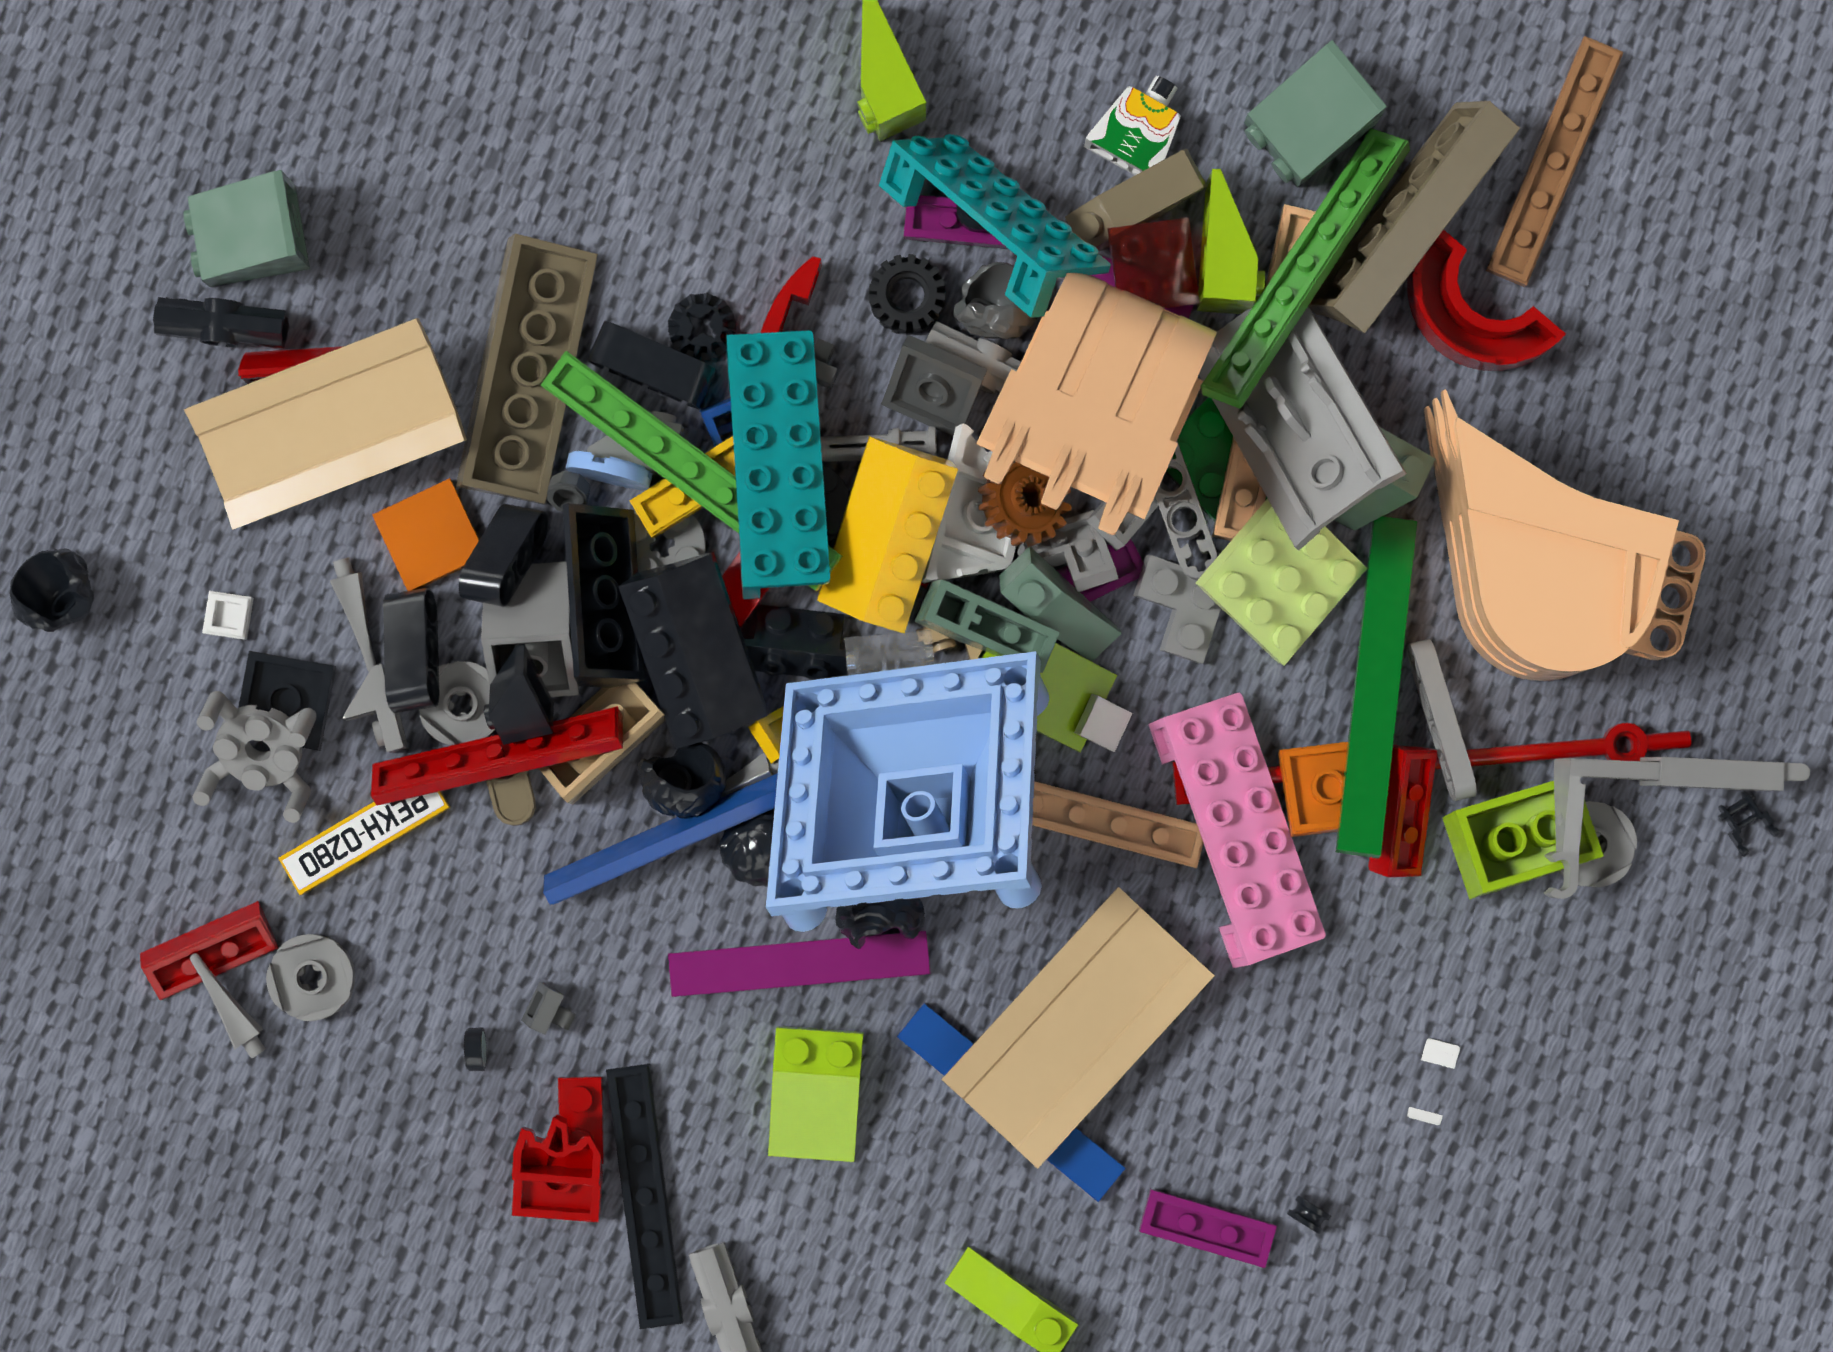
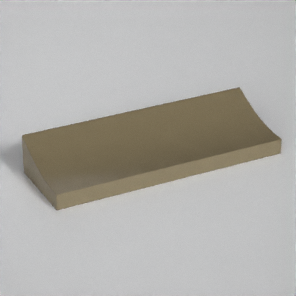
[1308,101,1520,333]
[455,234,598,505]

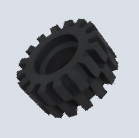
[869,254,946,335]

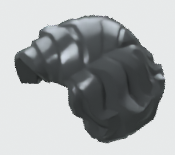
[953,262,1037,340]

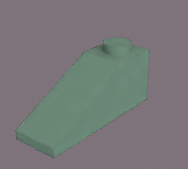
[999,546,1122,662]
[914,579,1060,673]

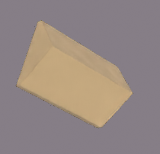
[539,682,665,804]

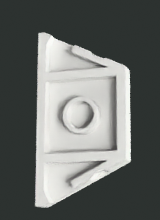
[921,423,1027,583]

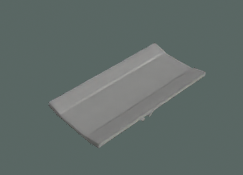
[1199,305,1407,550]

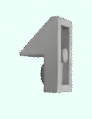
[342,664,409,753]

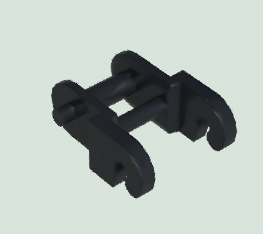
[1718,791,1780,857]

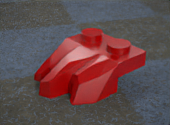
[512,1114,603,1222]

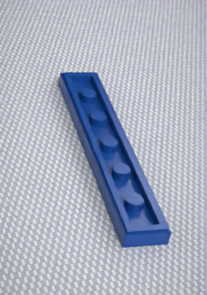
[543,773,778,905]
[897,1003,1126,1202]

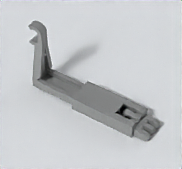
[1544,757,1810,899]

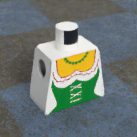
[1084,76,1181,176]

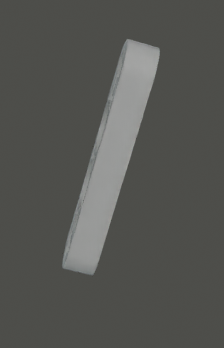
[1155,441,1218,580]
[1407,639,1477,801]

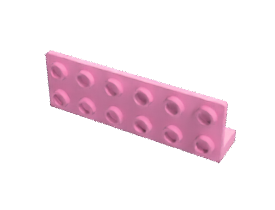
[1148,693,1326,968]

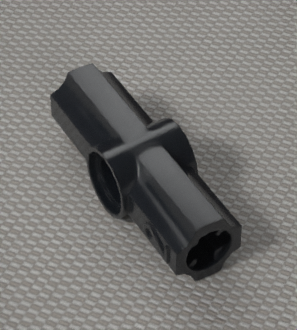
[153,297,289,348]

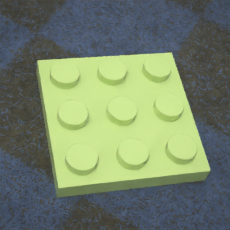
[1195,498,1367,666]

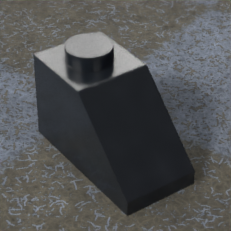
[484,644,554,745]

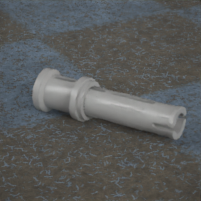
[820,426,937,462]

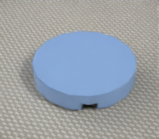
[566,451,653,490]

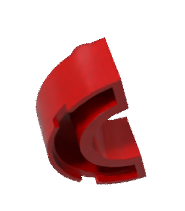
[1407,230,1566,371]

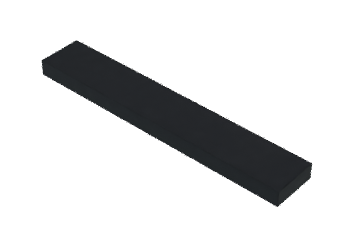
[606,1063,684,1329]

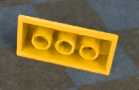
[817,436,958,633]

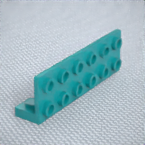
[879,134,1111,318]
[727,330,830,599]

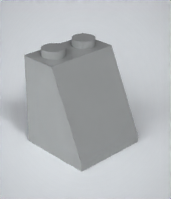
[481,562,579,697]

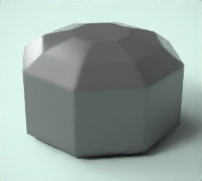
[547,471,591,512]

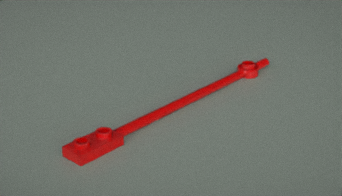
[1172,723,1691,805]

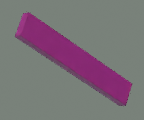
[668,931,930,997]

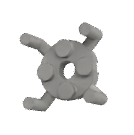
[193,691,317,823]

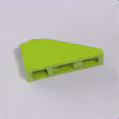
[944,1246,1078,1352]

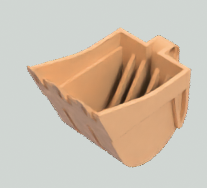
[976,273,1217,535]
[1424,389,1706,681]

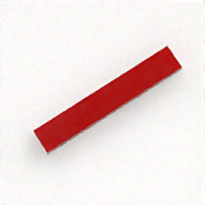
[371,706,623,806]

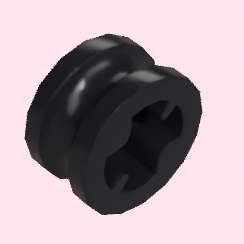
[1287,1195,1331,1234]

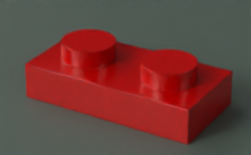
[558,1076,604,1164]

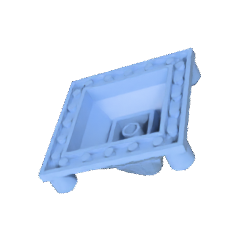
[766,651,1049,932]

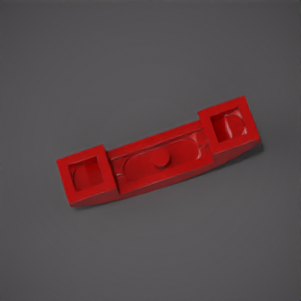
[761,256,822,333]

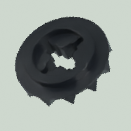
[668,293,736,361]

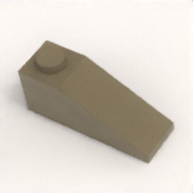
[1065,149,1207,251]

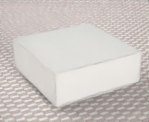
[202,591,254,640]
[1074,694,1132,752]

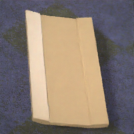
[184,318,467,530]
[941,887,1215,1169]

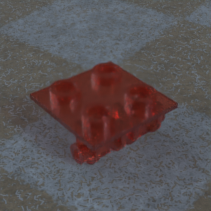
[1108,218,1200,308]

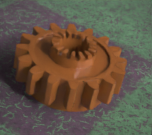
[978,461,1072,547]

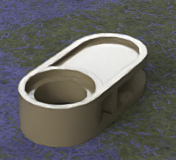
[486,771,536,826]

